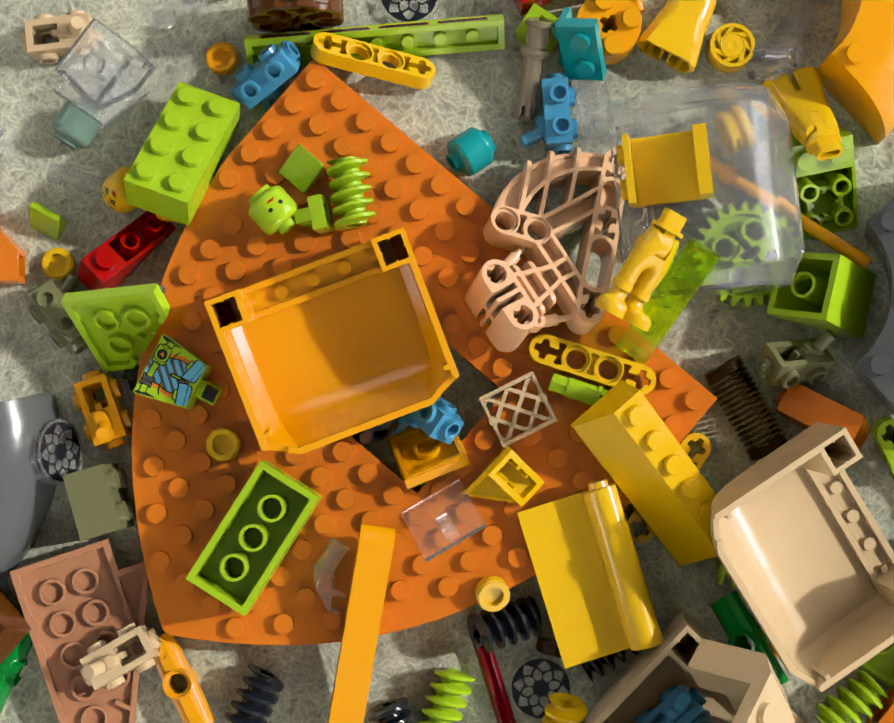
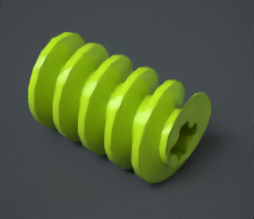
[327,156,376,230]
[416,667,476,723]
[813,669,889,723]

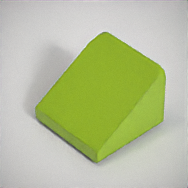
[279,144,326,194]
[29,201,68,241]

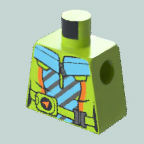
[133,334,223,409]

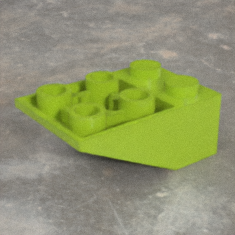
[776,125,859,240]

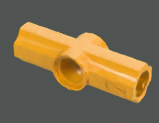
[154,633,216,723]

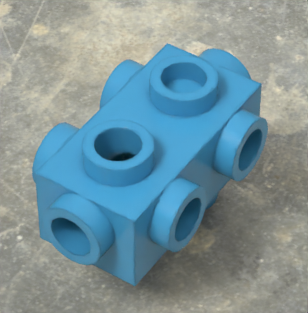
[230,40,302,113]
[520,73,578,154]
[393,397,465,444]
[635,684,708,723]

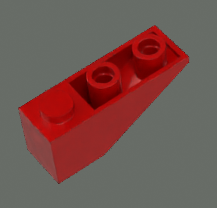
[77,211,177,290]

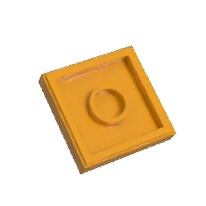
[387,427,470,489]

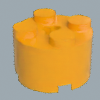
[576,0,642,65]

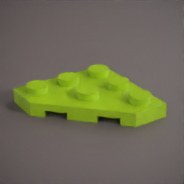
[61,283,171,372]

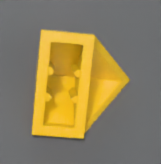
[460,446,545,507]

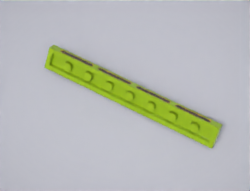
[244,14,505,66]

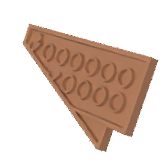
[9,538,149,723]

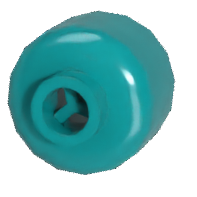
[446,127,496,176]

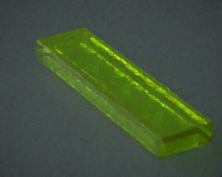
[616,237,721,365]

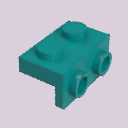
[553,7,607,81]

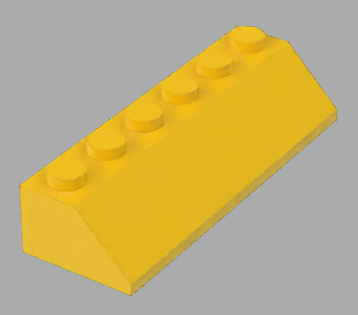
[571,380,718,566]

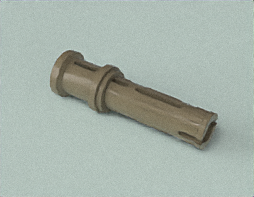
[514,17,554,120]

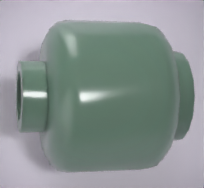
[52,100,101,150]

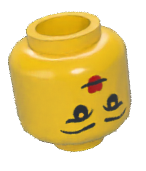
[102,166,138,214]

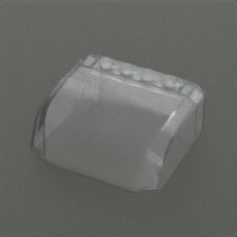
[607,82,805,305]

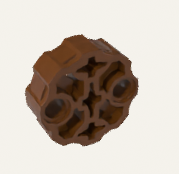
[246,0,344,33]

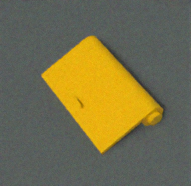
[516,479,664,669]

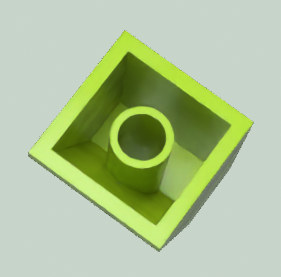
[766,250,877,339]

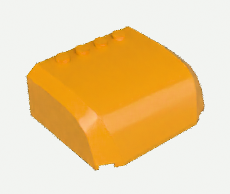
[204,227,459,454]

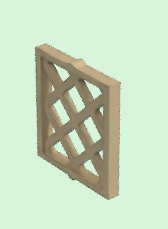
[478,371,558,448]

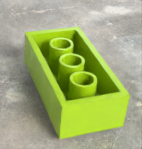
[124,81,240,226]
[185,460,323,616]

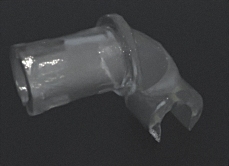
[311,537,350,614]

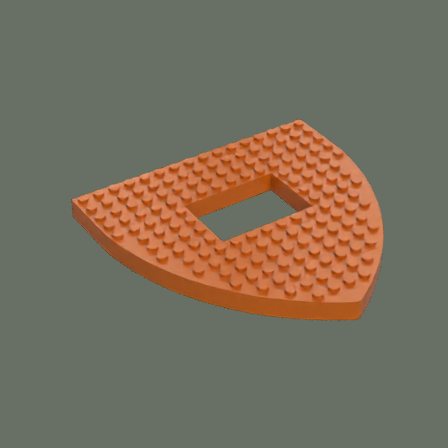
[132,59,718,645]

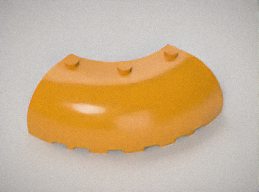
[816,0,894,144]

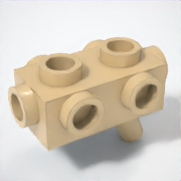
[21,10,103,64]
[79,623,162,692]

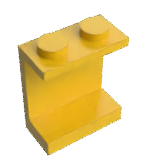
[616,123,714,209]

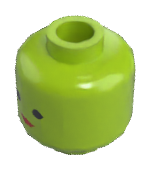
[248,184,298,235]

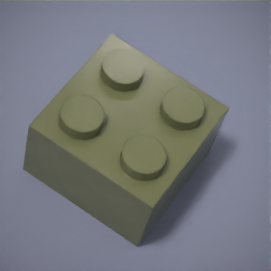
[62,463,137,541]

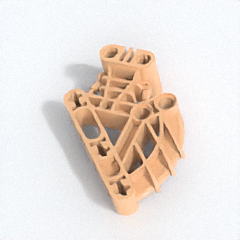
[465,146,626,352]

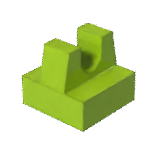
[294,194,334,234]

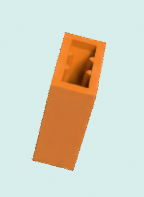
[776,384,871,451]

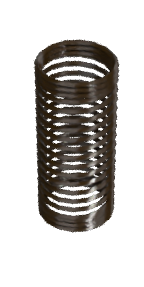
[703,355,788,461]

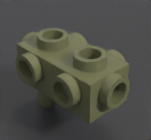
[25,274,88,354]
[755,329,837,389]

